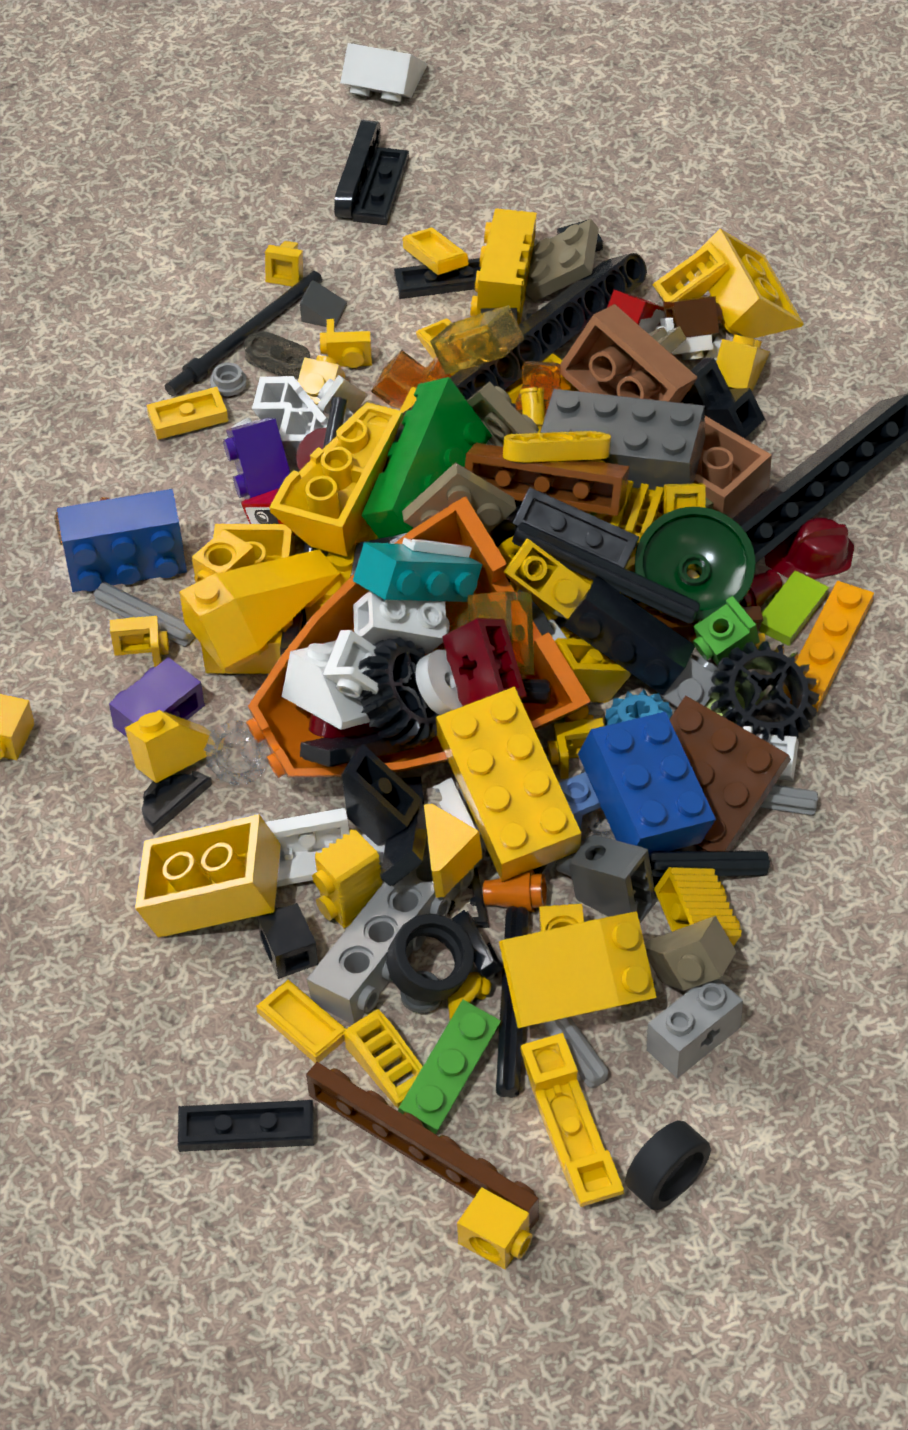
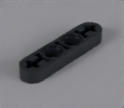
[334,120,381,219]

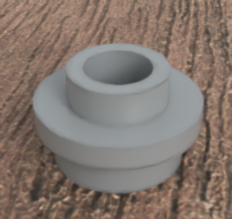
[210,362,247,396]

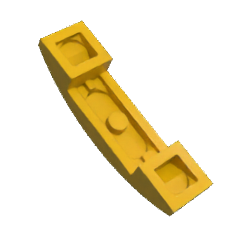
[520,1033,624,1207]

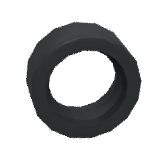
[386,913,474,1003]
[625,1120,711,1210]

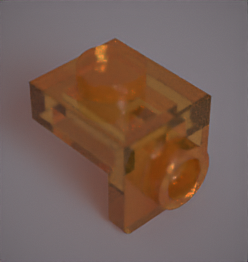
[516,361,561,415]

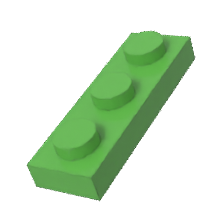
[398,999,501,1134]

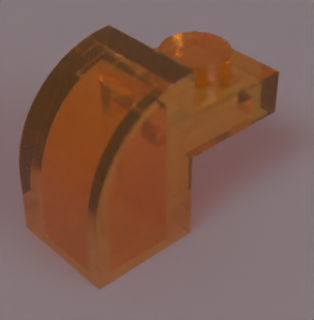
[371,350,455,409]

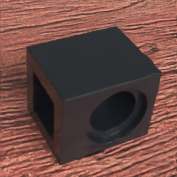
[257,903,318,979]

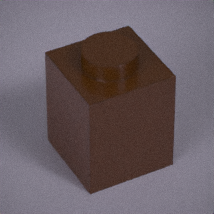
[663,296,722,338]

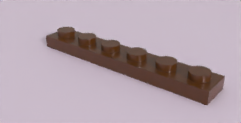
[306,1062,539,1230]

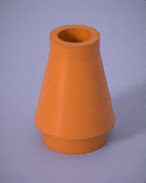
[483,870,547,912]

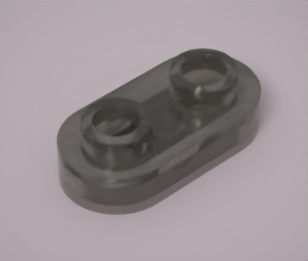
[244,331,311,379]

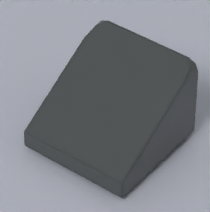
[300,281,347,328]

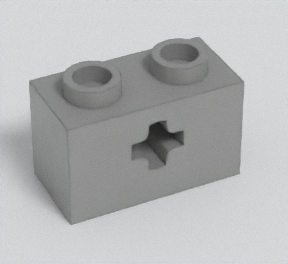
[646,979,743,1078]

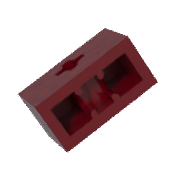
[442,618,527,706]

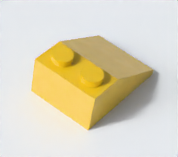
[499,911,657,1028]

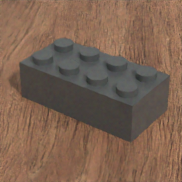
[540,389,706,490]

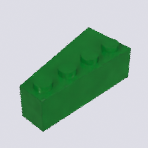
[361,377,492,538]

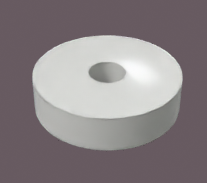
[415,650,462,715]

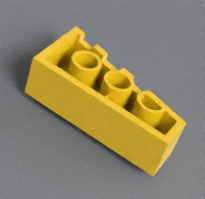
[470,208,537,333]

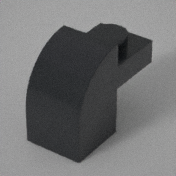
[688,358,765,439]

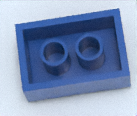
[57,489,187,592]
[578,712,716,856]

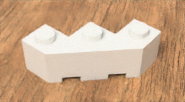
[252,376,328,463]

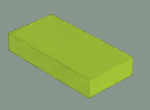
[759,571,829,646]

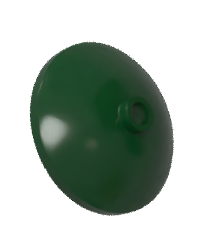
[635,507,755,622]

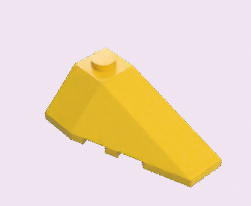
[269,402,403,557]
[179,549,341,673]

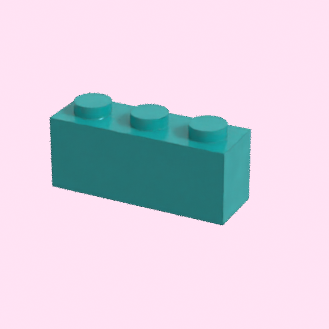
[353,542,483,602]

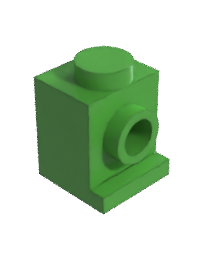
[693,596,760,665]

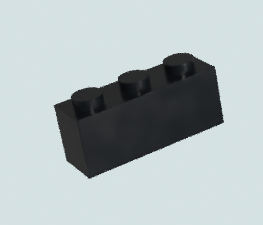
[564,576,695,695]

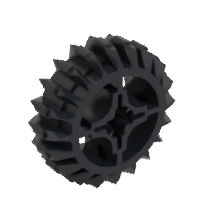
[356,637,439,749]
[708,640,820,743]

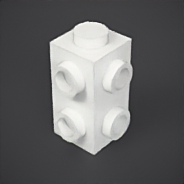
[353,591,449,654]

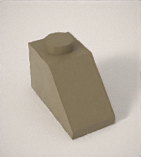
[644,916,736,991]

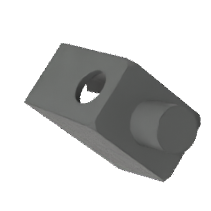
[556,835,657,923]

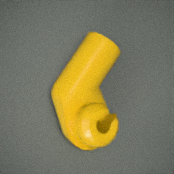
[448,972,491,1020]

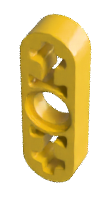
[503,431,611,463]

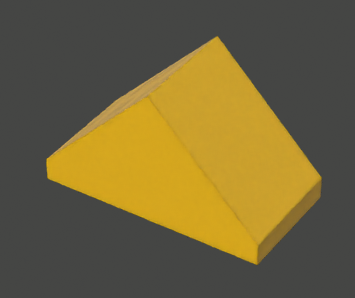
[424,804,483,898]

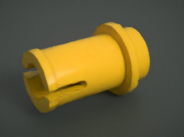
[520,387,545,433]

